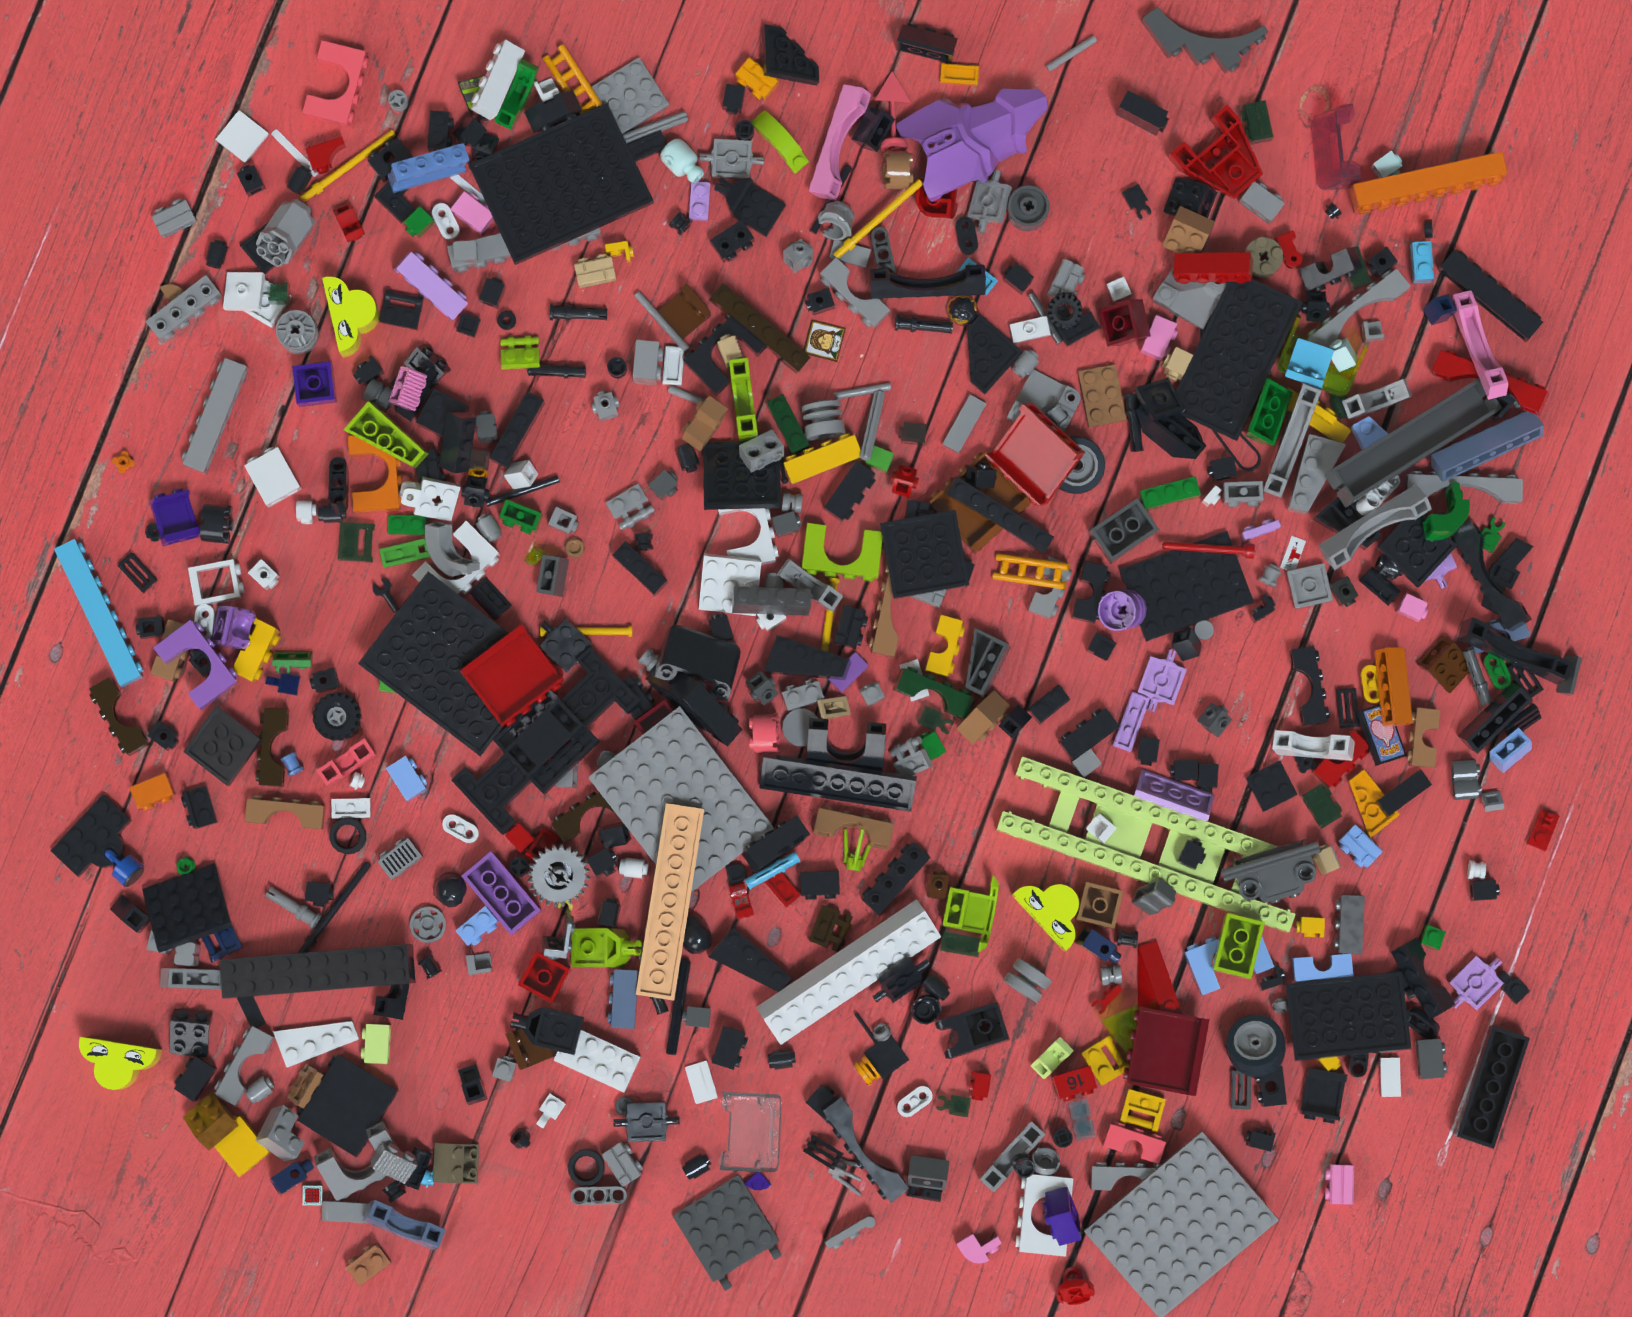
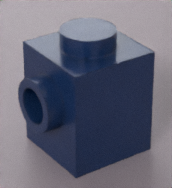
[1423,294,1457,326]

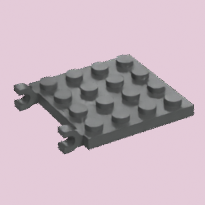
[673,1175,782,1291]

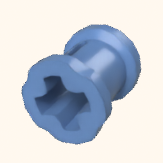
[280,752,304,777]

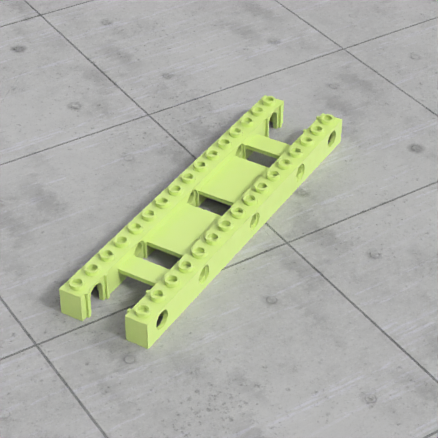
[996,756,1295,933]

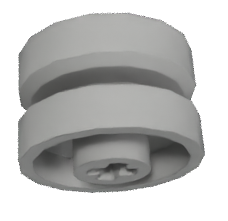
[1003,958,1053,1004]

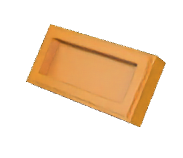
[940,63,979,86]

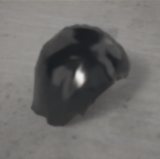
[433,873,467,908]
[683,915,712,954]

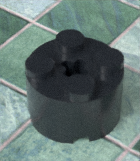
[200,504,234,544]

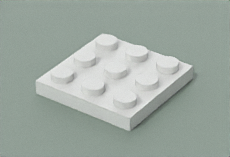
[699,553,762,616]

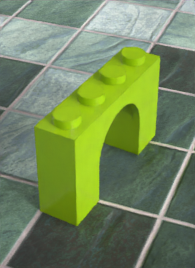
[729,358,758,442]
[802,523,883,582]

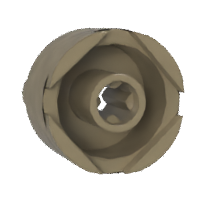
[1245,237,1283,279]

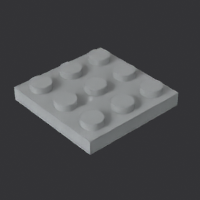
[592,58,670,134]

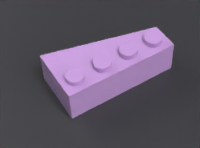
[393,252,468,321]

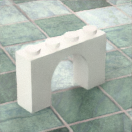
[718,508,779,565]
[412,521,500,595]
[1015,1174,1073,1257]

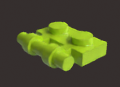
[501,335,540,369]

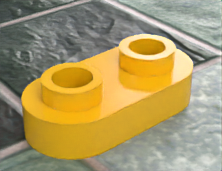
[1360,665,1380,704]

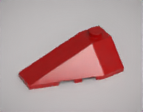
[1138,940,1182,1014]

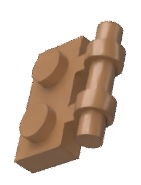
[287,1063,323,1109]

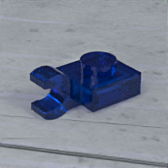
[265,673,301,696]

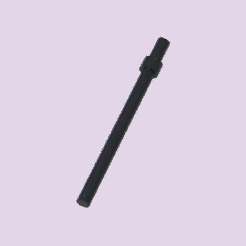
[297,861,371,953]

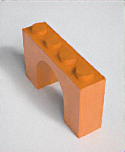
[348,435,404,514]

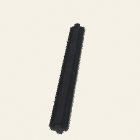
[666,960,691,1055]

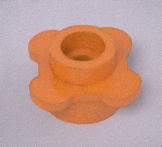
[112,451,135,474]

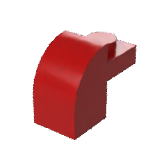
[333,202,365,242]

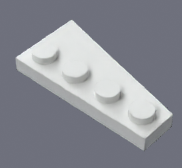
[273,1021,359,1068]

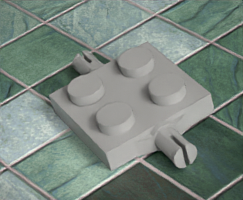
[699,139,764,179]
[967,170,1012,234]

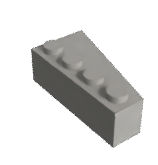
[1287,434,1346,515]

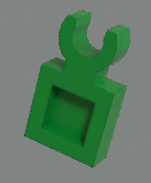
[1481,517,1505,554]

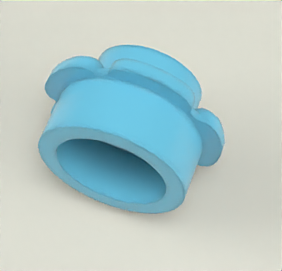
[421,1169,434,1188]

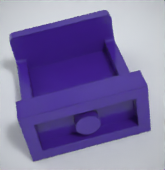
[150,489,200,546]

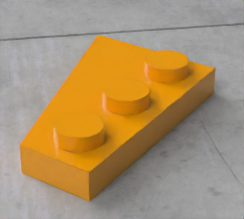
[1348,770,1400,838]

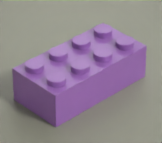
[462,851,542,936]

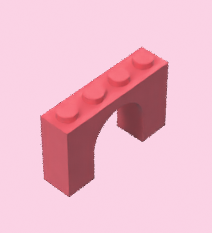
[302,41,369,128]

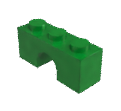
[1139,476,1201,511]

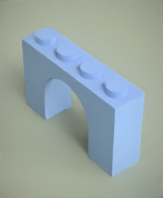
[1184,936,1274,996]

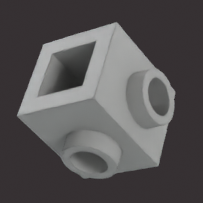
[783,239,813,273]
[591,390,620,422]

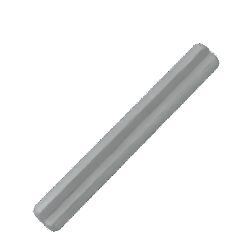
[622,111,688,144]
[860,390,885,461]

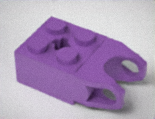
[211,606,256,649]

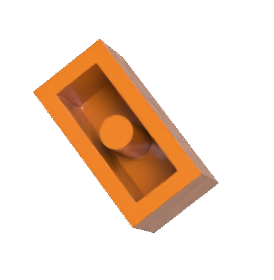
[129,773,176,811]

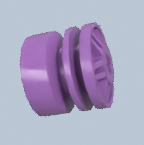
[1098,589,1147,631]

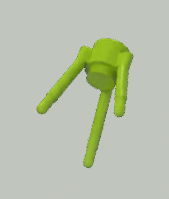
[843,828,871,871]

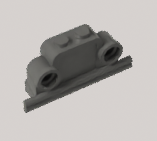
[1221,838,1321,903]

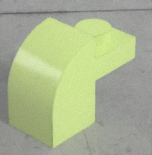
[1031,1037,1074,1079]

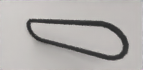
[1212,430,1261,471]

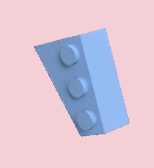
[1350,417,1388,450]

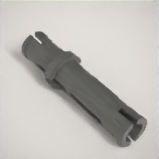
[1462,647,1492,706]

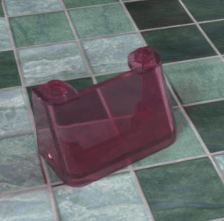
[1311,104,1361,191]

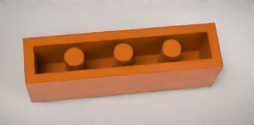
[1375,647,1413,727]

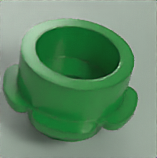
[176,857,195,875]

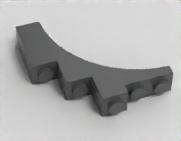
[1142,7,1268,73]

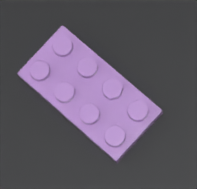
[1134,769,1215,821]

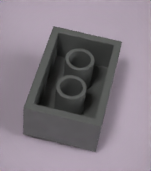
[1089,498,1159,564]

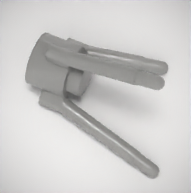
[828,1158,865,1196]

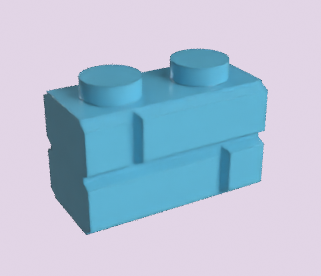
[1410,241,1434,284]

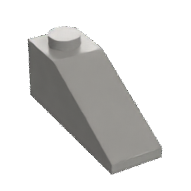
[160,968,222,990]

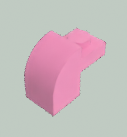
[956,1233,1002,1263]

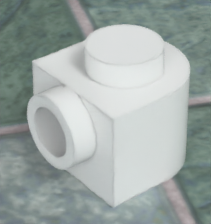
[296,500,317,524]

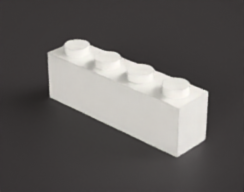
[471,40,525,120]

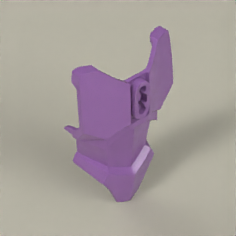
[896,88,1048,201]

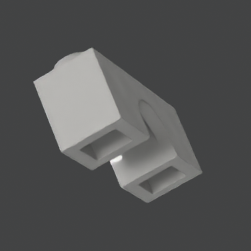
[1028,556,1072,620]

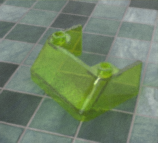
[1278,314,1369,396]

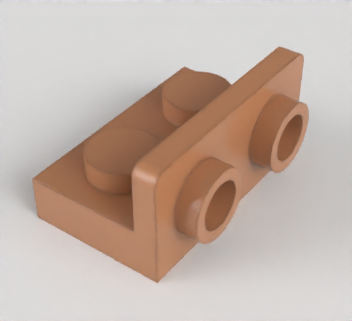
[345,1244,391,1286]

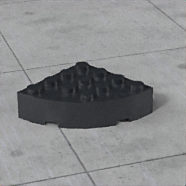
[645,666,743,746]

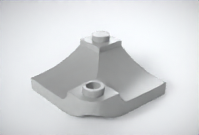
[1153,267,1228,330]
[1006,369,1081,432]

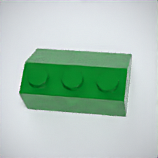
[1246,378,1293,446]

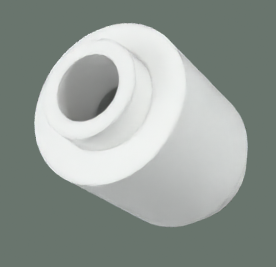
[619,857,648,879]

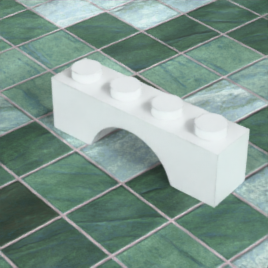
[1272,730,1355,761]

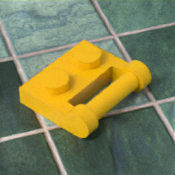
[1081,1035,1129,1086]
[1119,1089,1166,1133]

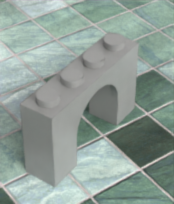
[314,1121,398,1201]

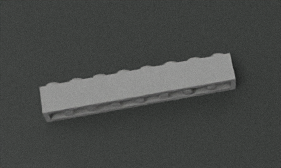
[447,228,601,273]

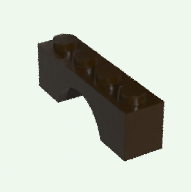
[89,677,150,756]
[256,708,290,787]
[551,791,614,844]

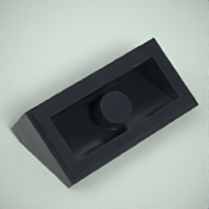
[470,577,512,621]

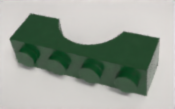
[892,666,974,719]

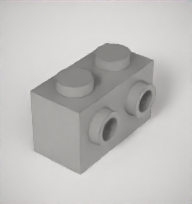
[1222,481,1263,507]
[782,679,824,712]

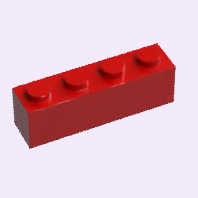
[1173,252,1253,284]

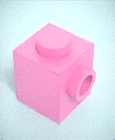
[1397,594,1429,622]

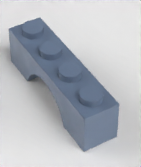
[362,1200,446,1250]

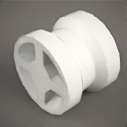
[1467,860,1486,881]

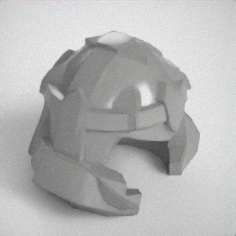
[818,201,855,241]

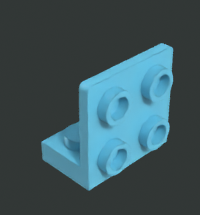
[1285,338,1334,389]

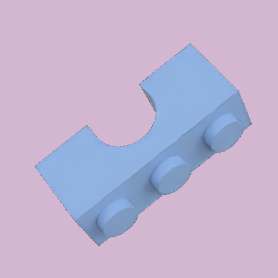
[1291,954,1353,982]

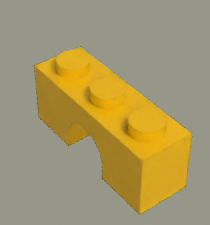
[925,615,965,678]

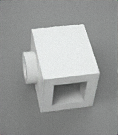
[248,559,280,590]
[756,614,787,632]

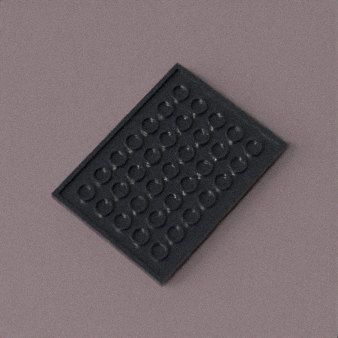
[468,103,654,265]
[357,571,509,757]

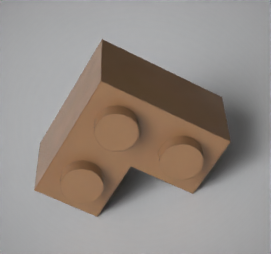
[682,396,728,452]
[957,690,1010,745]

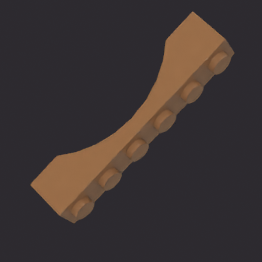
[869,565,899,658]

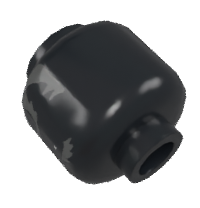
[1375,554,1403,580]

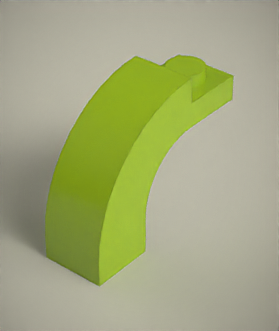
[751,110,809,174]

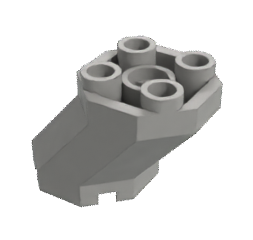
[256,199,316,267]

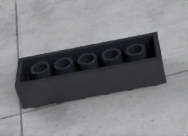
[1454,1025,1530,1149]

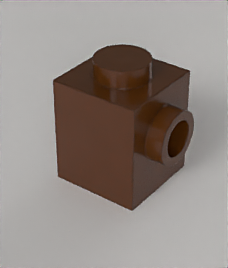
[928,871,949,899]

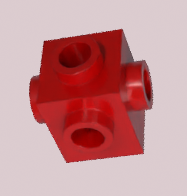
[890,465,919,498]

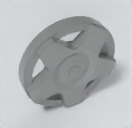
[410,907,446,943]

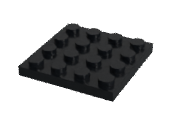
[703,441,781,510]
[880,510,969,599]
[142,863,233,953]

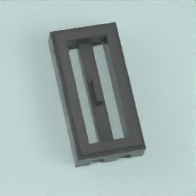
[1231,1070,1251,1110]

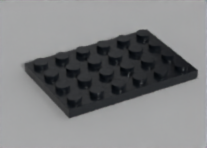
[1119,531,1254,642]
[1285,972,1412,1061]

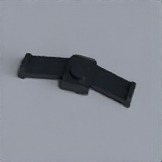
[1481,538,1534,615]

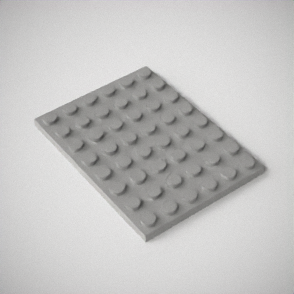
[588,706,774,892]
[1084,1131,1279,1317]

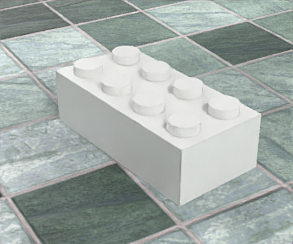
[554,1030,641,1093]

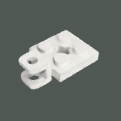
[399,477,461,522]

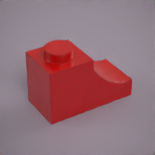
[305,137,346,174]

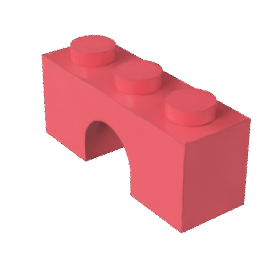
[316,738,377,788]
[1102,1121,1166,1164]

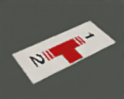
[1280,536,1306,571]

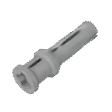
[265,886,322,929]

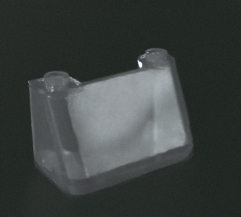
[718,1092,782,1172]

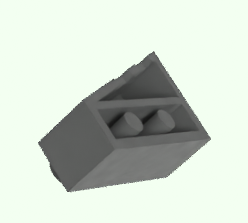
[965,628,1011,699]

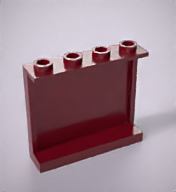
[1123,1006,1210,1096]

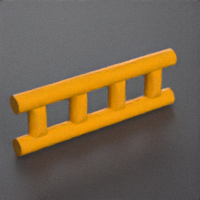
[543,44,603,115]
[993,553,1070,589]

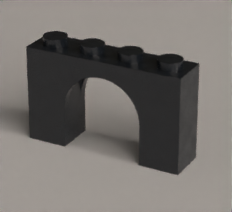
[684,315,767,396]
[806,718,886,771]

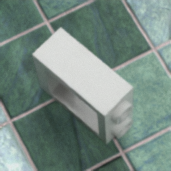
[188,559,245,607]

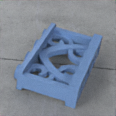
[387,143,469,193]

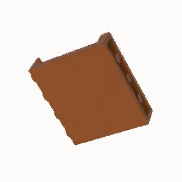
[929,451,1032,554]

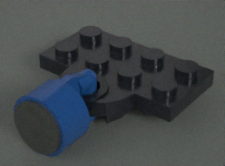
[50,794,144,887]

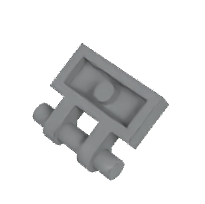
[606,484,655,530]
[889,736,933,776]

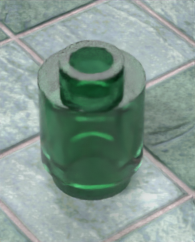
[1329,390,1348,420]

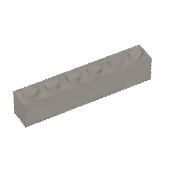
[182,358,248,475]

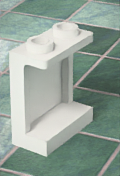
[244,447,302,508]

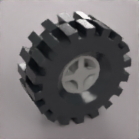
[312,692,362,741]

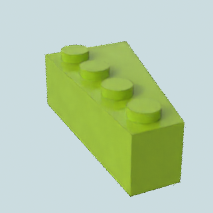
[344,401,429,468]

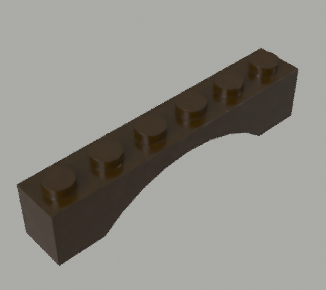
[708,283,811,374]

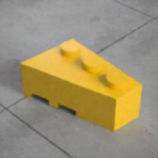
[233,618,281,683]

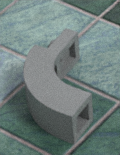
[1342,379,1412,419]
[425,521,480,577]
[777,559,843,612]

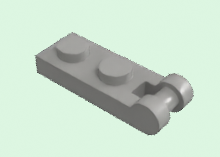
[825,1216,875,1250]

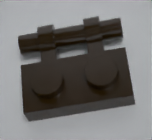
[808,905,853,952]

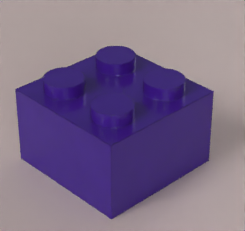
[292,362,337,407]
[1043,1187,1081,1246]

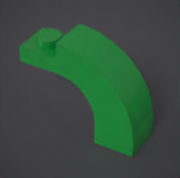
[494,59,539,130]
[1423,482,1470,540]

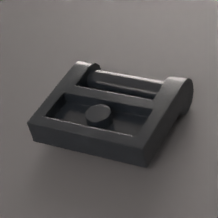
[380,289,424,330]

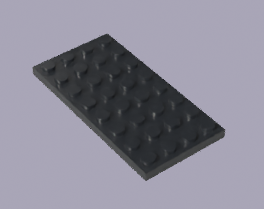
[1176,279,1303,441]

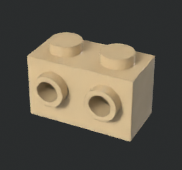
[1162,347,1193,382]

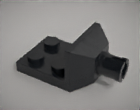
[714,177,786,238]
[510,1007,584,1055]

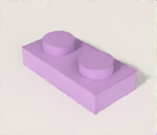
[689,182,710,221]
[1241,519,1281,542]

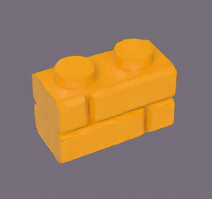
[735,57,779,101]

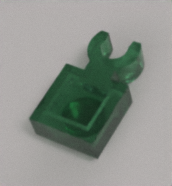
[918,706,954,734]
[936,1095,971,1117]

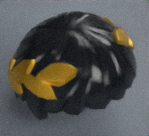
[947,295,978,326]

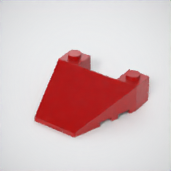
[1168,105,1263,199]

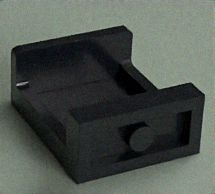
[1300,1068,1348,1124]

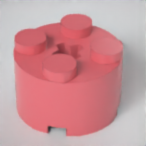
[749,714,780,753]

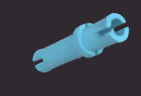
[744,851,801,890]

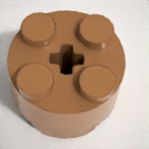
[882,151,913,189]

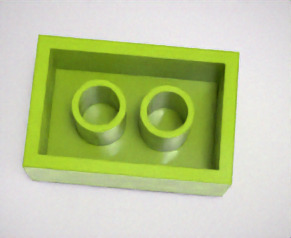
[1212,913,1265,979]

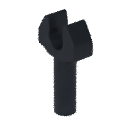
[373,578,399,613]

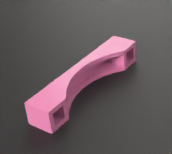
[809,84,871,201]
[1452,290,1509,400]

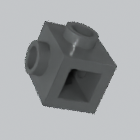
[746,670,779,705]
[1197,703,1232,737]

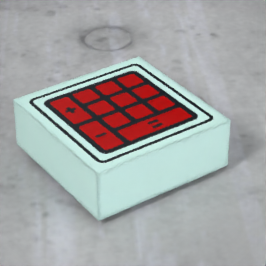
[303,1186,323,1205]

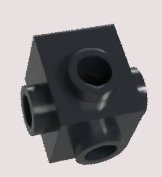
[1302,291,1330,322]
[461,475,490,508]

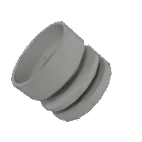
[276,310,319,355]
[802,400,845,440]

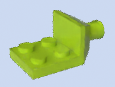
[571,928,642,968]

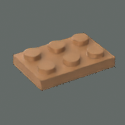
[1078,364,1127,428]

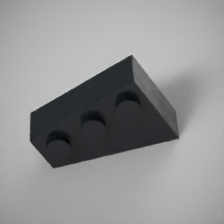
[1312,497,1381,550]
[742,816,810,873]

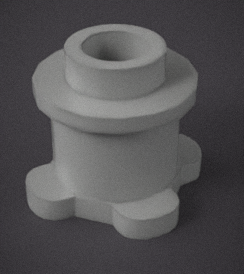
[1258,564,1282,588]

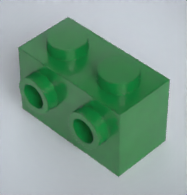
[499,500,543,535]

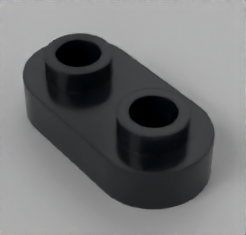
[955,217,978,255]
[1407,1007,1440,1039]

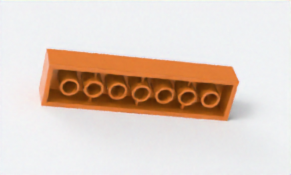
[1349,152,1508,215]

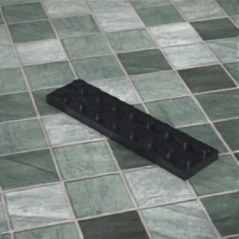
[759,753,917,812]

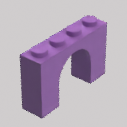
[153,620,239,710]

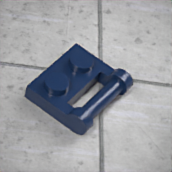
[202,927,243,963]

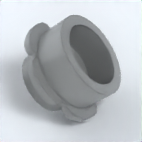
[1272,998,1288,1013]
[873,1023,891,1041]

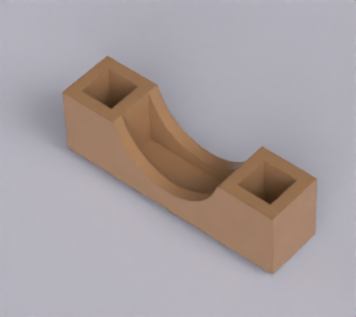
[245,796,326,830]
[814,807,894,851]

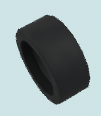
[329,818,367,854]
[568,1149,605,1186]

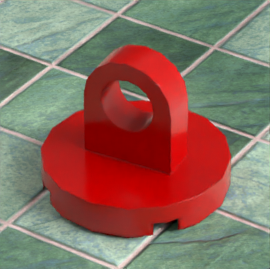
[1056,1267,1095,1305]

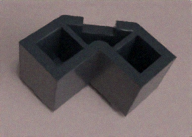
[524,90,582,133]

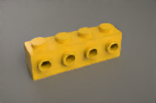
[783,433,861,484]

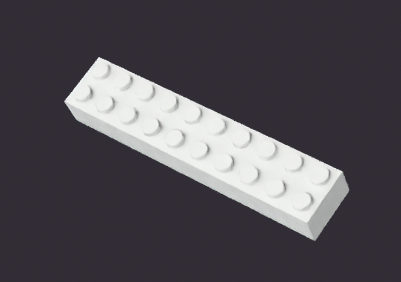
[756,899,941,1045]

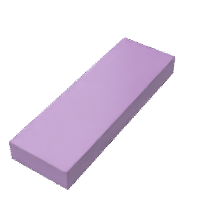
[1113,692,1150,753]

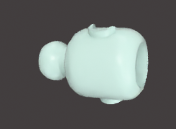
[660,138,704,183]

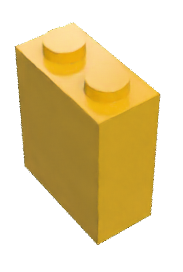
[214,1115,270,1177]

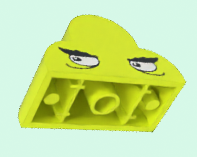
[322,277,380,358]
[1012,884,1079,952]
[79,1037,162,1090]

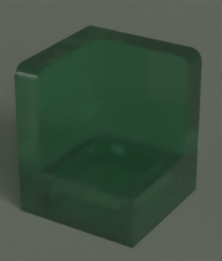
[268,282,290,305]

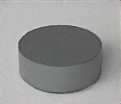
[615,1096,634,1116]

